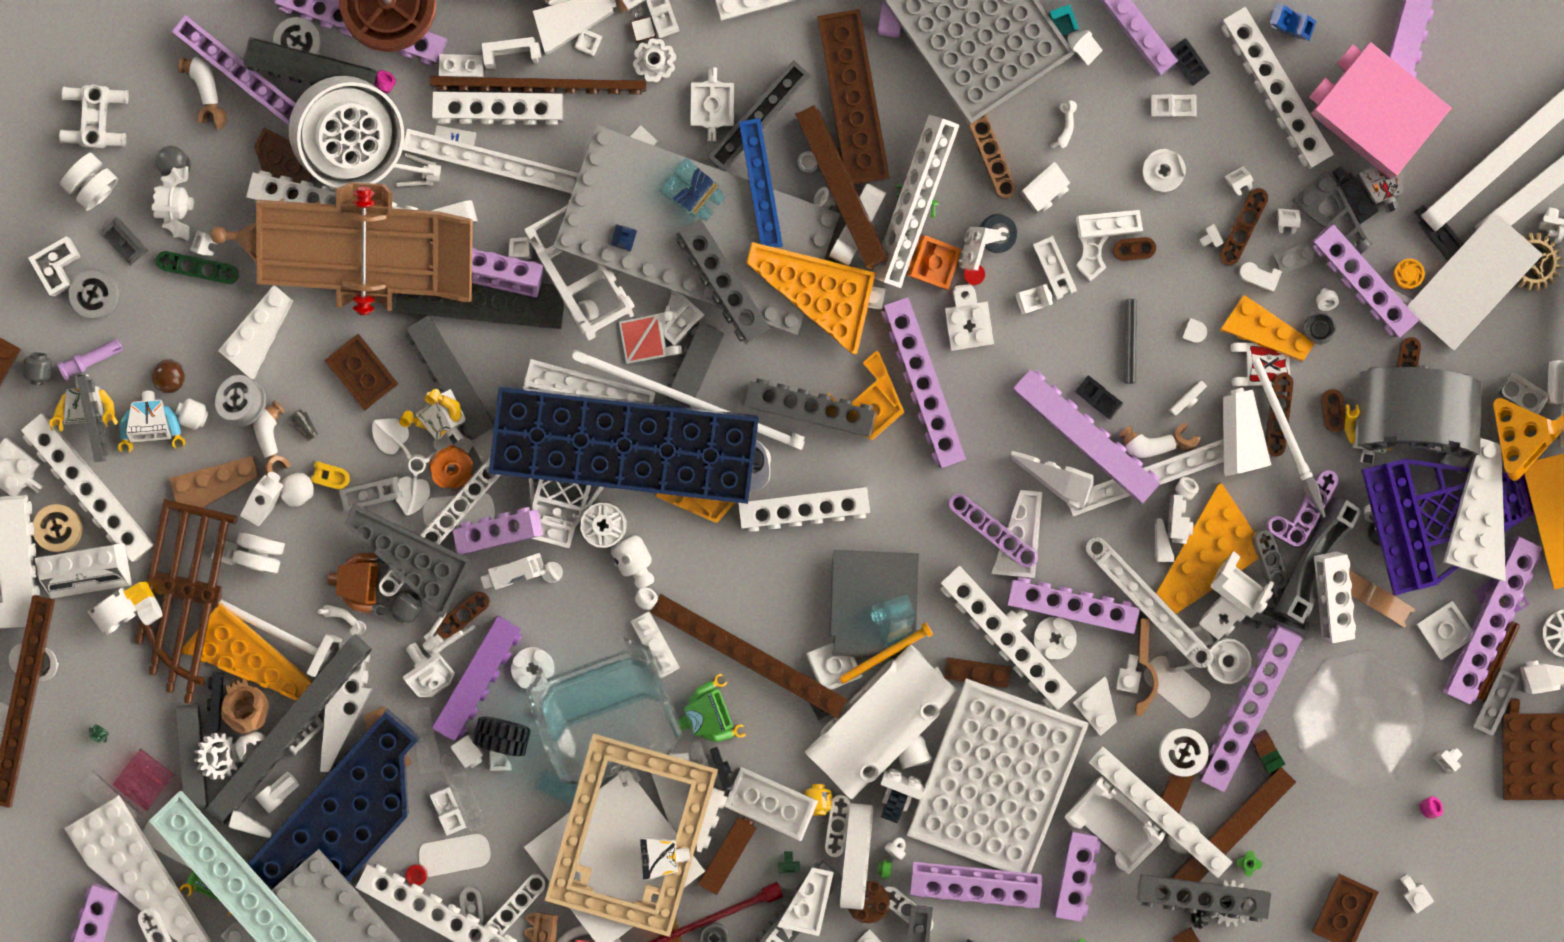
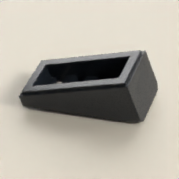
[1170,38,1210,86]

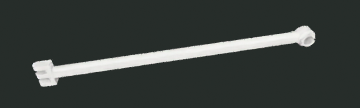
[571,350,805,450]

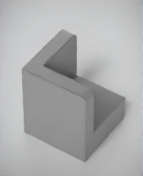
[1166,649,1198,672]

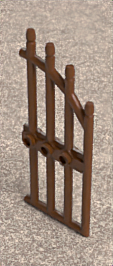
[135,499,238,704]

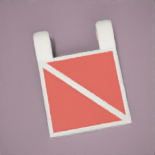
[619,311,682,364]

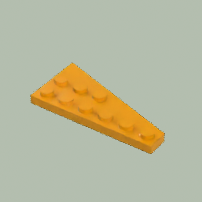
[182,603,313,701]

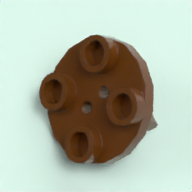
[848,881,890,924]

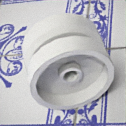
[231,532,285,573]

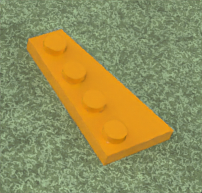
[1219,295,1314,362]

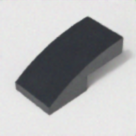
[1075,375,1123,420]

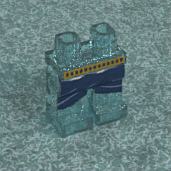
[660,157,726,222]

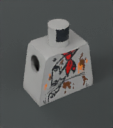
[1356,167,1404,213]

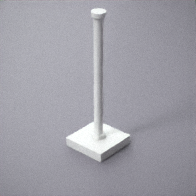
[219,599,343,677]

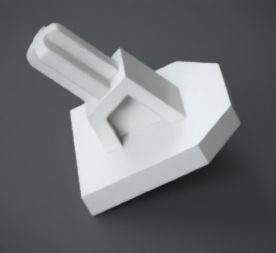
[403,643,454,697]

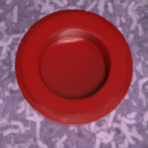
[963,265,985,286]
[405,864,428,886]

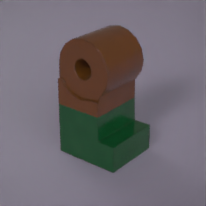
[1251,729,1286,773]

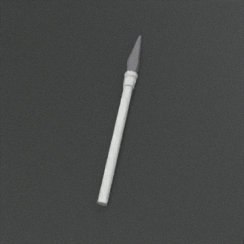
[1252,358,1326,518]

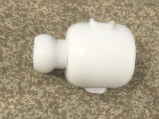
[611,535,654,589]

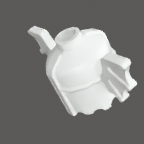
[152,166,194,241]

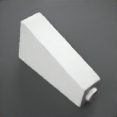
[533,0,617,55]
[1223,388,1271,476]

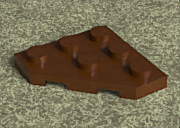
[254,127,313,199]

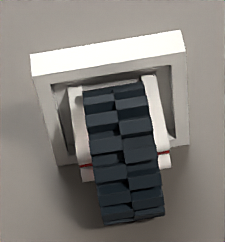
[881,768,925,823]

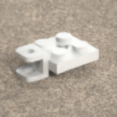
[945,284,994,351]

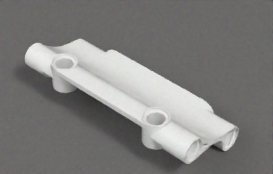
[805,645,958,799]

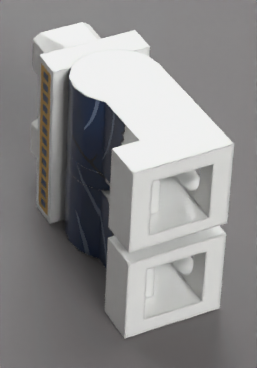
[481,553,547,590]

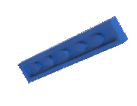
[739,118,783,248]

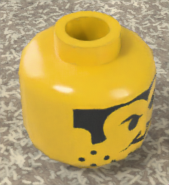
[804,784,832,816]

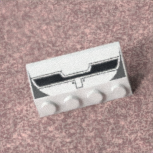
[35,543,132,599]

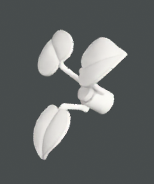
[372,418,473,515]

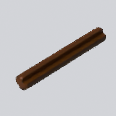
[1477,621,1520,701]

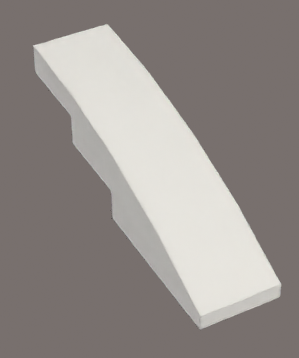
[646,0,680,38]

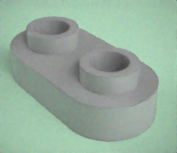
[459,886,484,925]

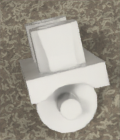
[1538,207,1564,244]

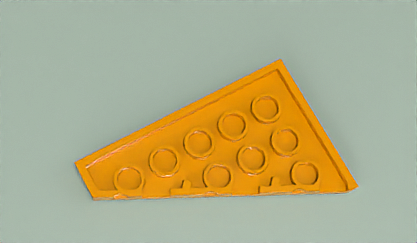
[746,242,875,355]
[1156,483,1266,614]

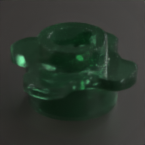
[88,724,109,743]

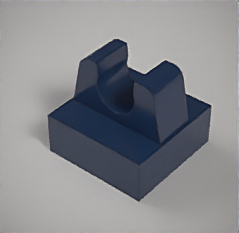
[610,224,637,252]

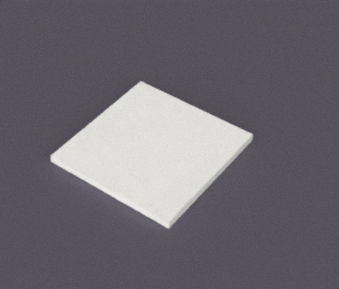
[524,768,705,942]

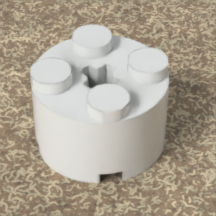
[87,587,137,635]

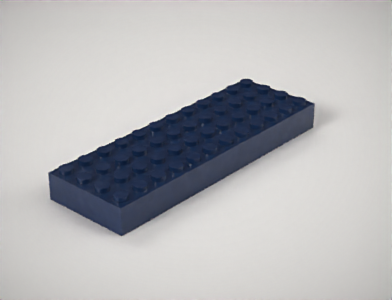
[489,385,759,504]

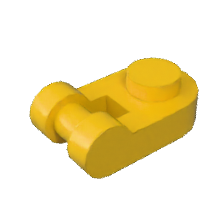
[310,461,350,489]

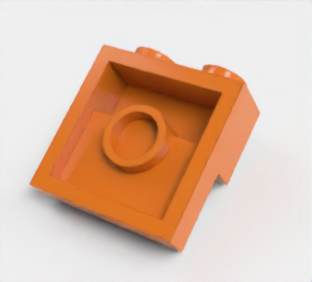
[906,235,962,290]

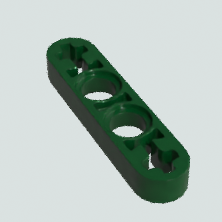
[156,251,239,284]

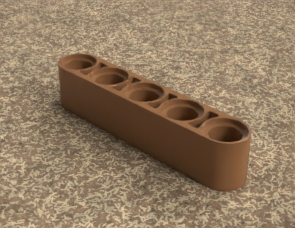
[966,115,1016,199]

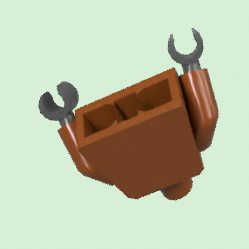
[328,552,386,617]

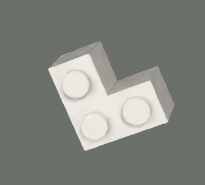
[29,237,81,297]

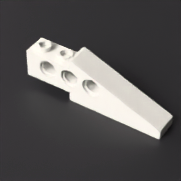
[320,642,372,772]

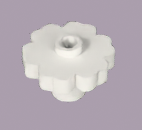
[633,38,676,83]

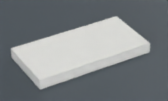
[724,767,818,841]

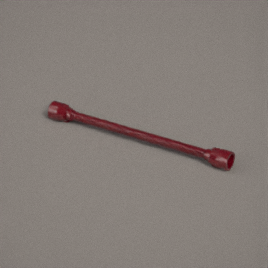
[647,881,784,942]

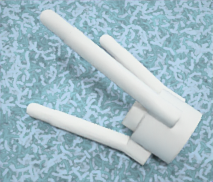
[394,153,441,187]
[423,614,475,656]

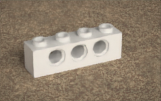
[1314,551,1356,643]

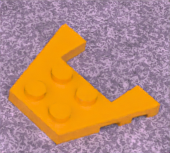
[814,350,905,441]
[655,493,736,523]

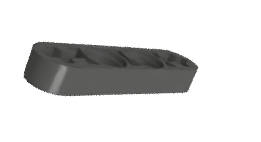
[1252,529,1289,605]

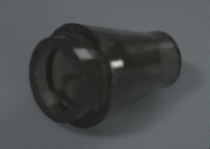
[288,409,318,441]

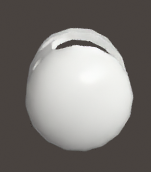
[898,735,933,769]

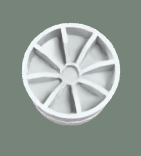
[60,153,118,211]

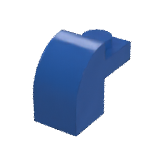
[1270,3,1317,41]

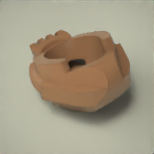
[220,678,269,735]

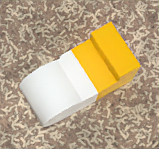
[123,582,163,625]

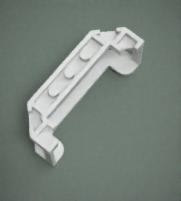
[524,205,635,341]

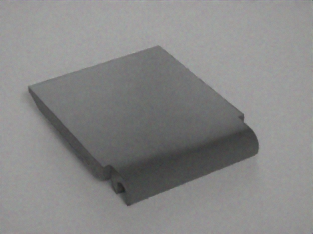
[830,550,919,659]

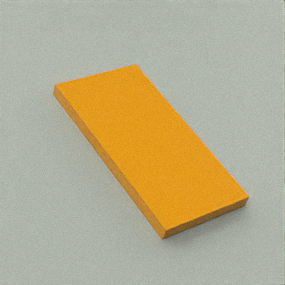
[1524,453,1564,590]

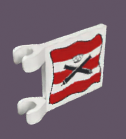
[1230,343,1290,386]

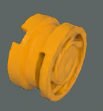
[1393,258,1425,290]

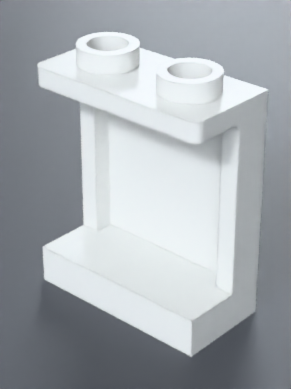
[482,37,542,70]
[1210,551,1274,618]

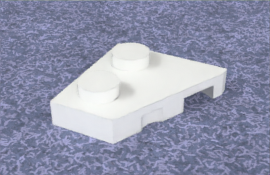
[662,290,705,346]
[1072,676,1117,736]

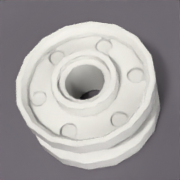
[1205,638,1252,684]

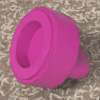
[373,70,396,93]
[1419,796,1443,819]

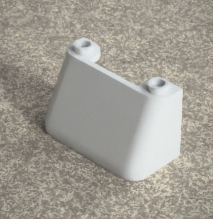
[1064,774,1167,874]

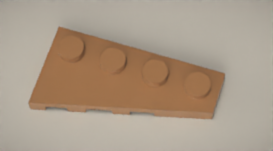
[169,456,259,517]

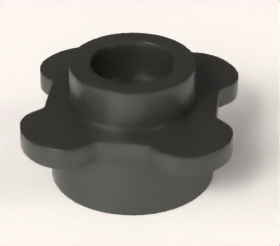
[1191,910,1209,929]

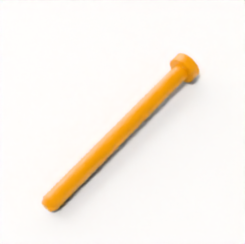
[839,622,934,683]

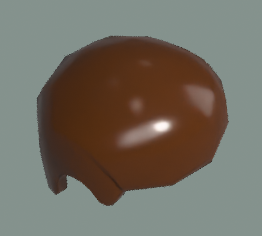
[152,359,185,393]

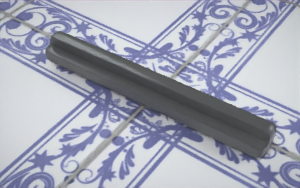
[1124,299,1137,384]

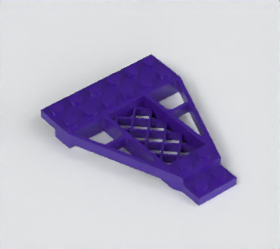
[1361,458,1534,595]

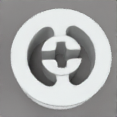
[1159,728,1208,776]

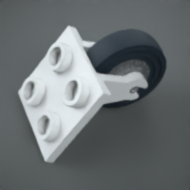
[958,214,1017,270]

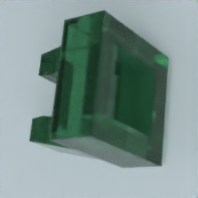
[778,851,800,873]

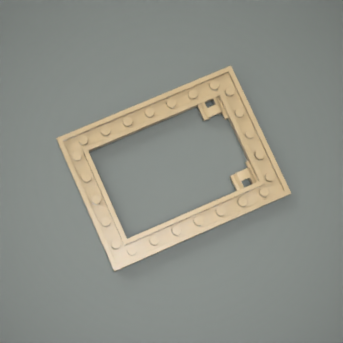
[545,733,718,937]

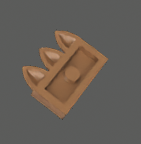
[523,912,558,942]

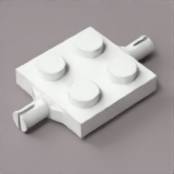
[691,68,734,141]
[0,438,43,496]

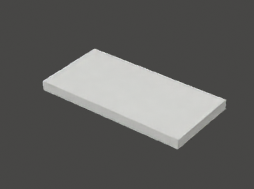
[1407,211,1543,351]

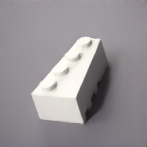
[218,285,294,379]

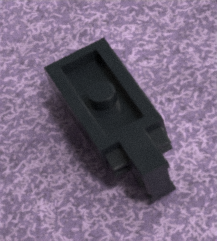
[1332,166,1379,224]
[1414,205,1464,261]

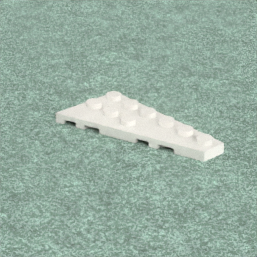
[1443,438,1506,582]

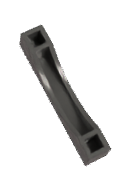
[1274,497,1362,624]

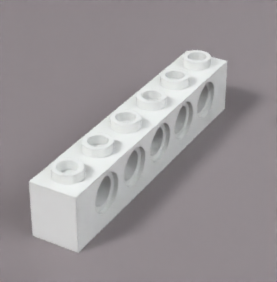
[432,92,563,125]
[739,487,870,532]

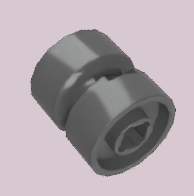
[700,922,728,942]

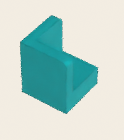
[1048,4,1079,36]

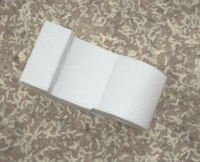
[1238,262,1282,293]

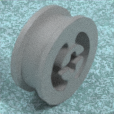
[273,17,322,55]
[69,271,120,318]
[215,375,266,426]

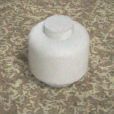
[175,398,209,430]

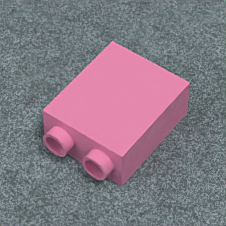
[1309,42,1452,179]

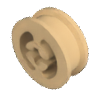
[33,504,83,552]

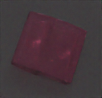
[113,748,175,811]

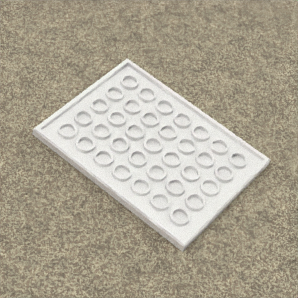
[907,679,1088,873]

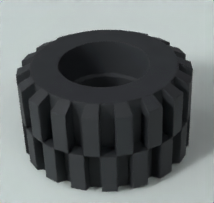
[472,716,531,757]

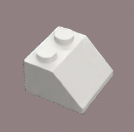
[1020,162,1070,213]

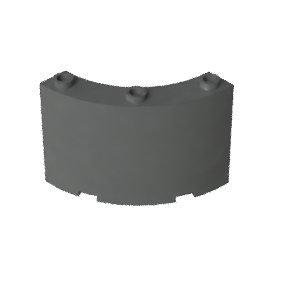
[1358,365,1481,458]

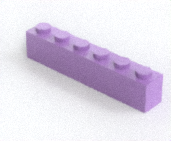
[432,616,522,741]

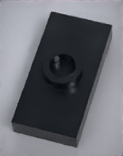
[710,747,734,792]

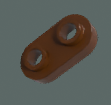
[1113,237,1156,261]
[1321,389,1346,432]

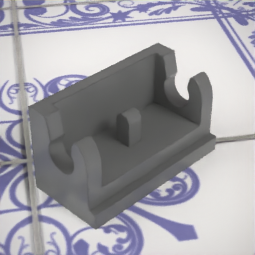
[101,217,148,266]

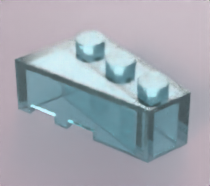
[871,594,915,647]

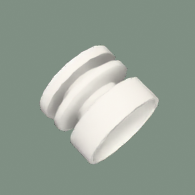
[580,503,627,548]

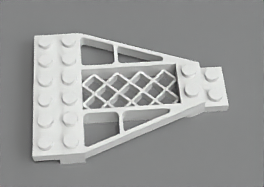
[522,359,655,548]

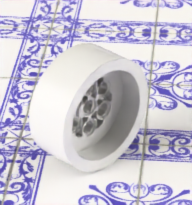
[289,76,404,188]

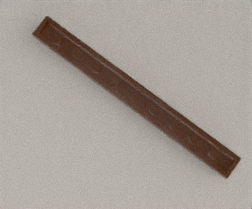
[430,76,647,95]
[0,594,55,808]
[650,594,848,718]

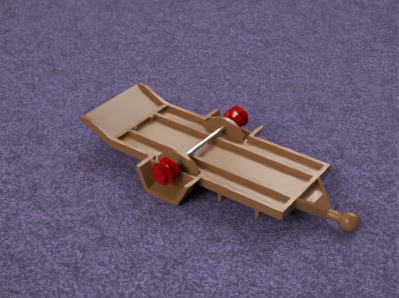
[210,182,473,315]

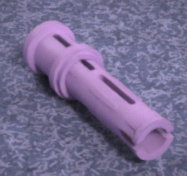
[57,338,124,380]

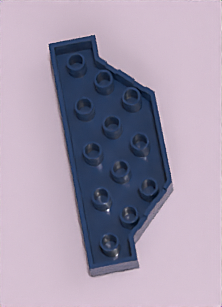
[247,708,420,890]

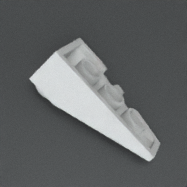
[1011,451,1094,509]
[1520,660,1564,694]

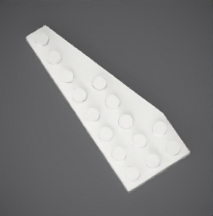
[65,795,211,942]

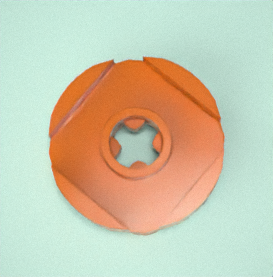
[429,445,473,489]

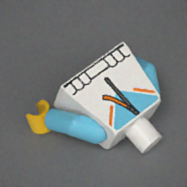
[118,391,186,452]

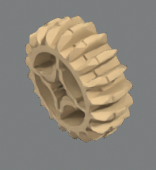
[1518,233,1563,291]

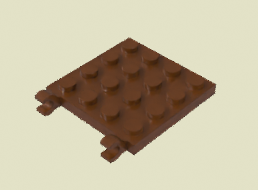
[1502,698,1564,800]

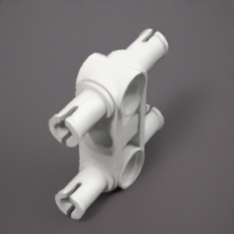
[59,85,129,149]

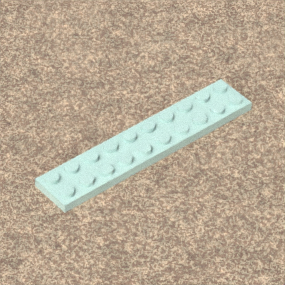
[149,791,317,942]

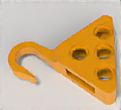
[1493,398,1564,481]

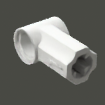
[255,772,300,814]

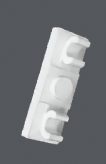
[631,611,680,678]

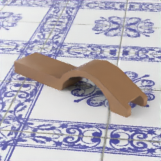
[1333,570,1415,628]
[1135,618,1159,716]

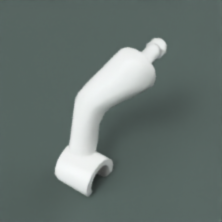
[1050,101,1077,148]
[318,605,366,635]

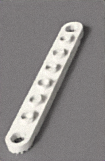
[1086,537,1213,668]

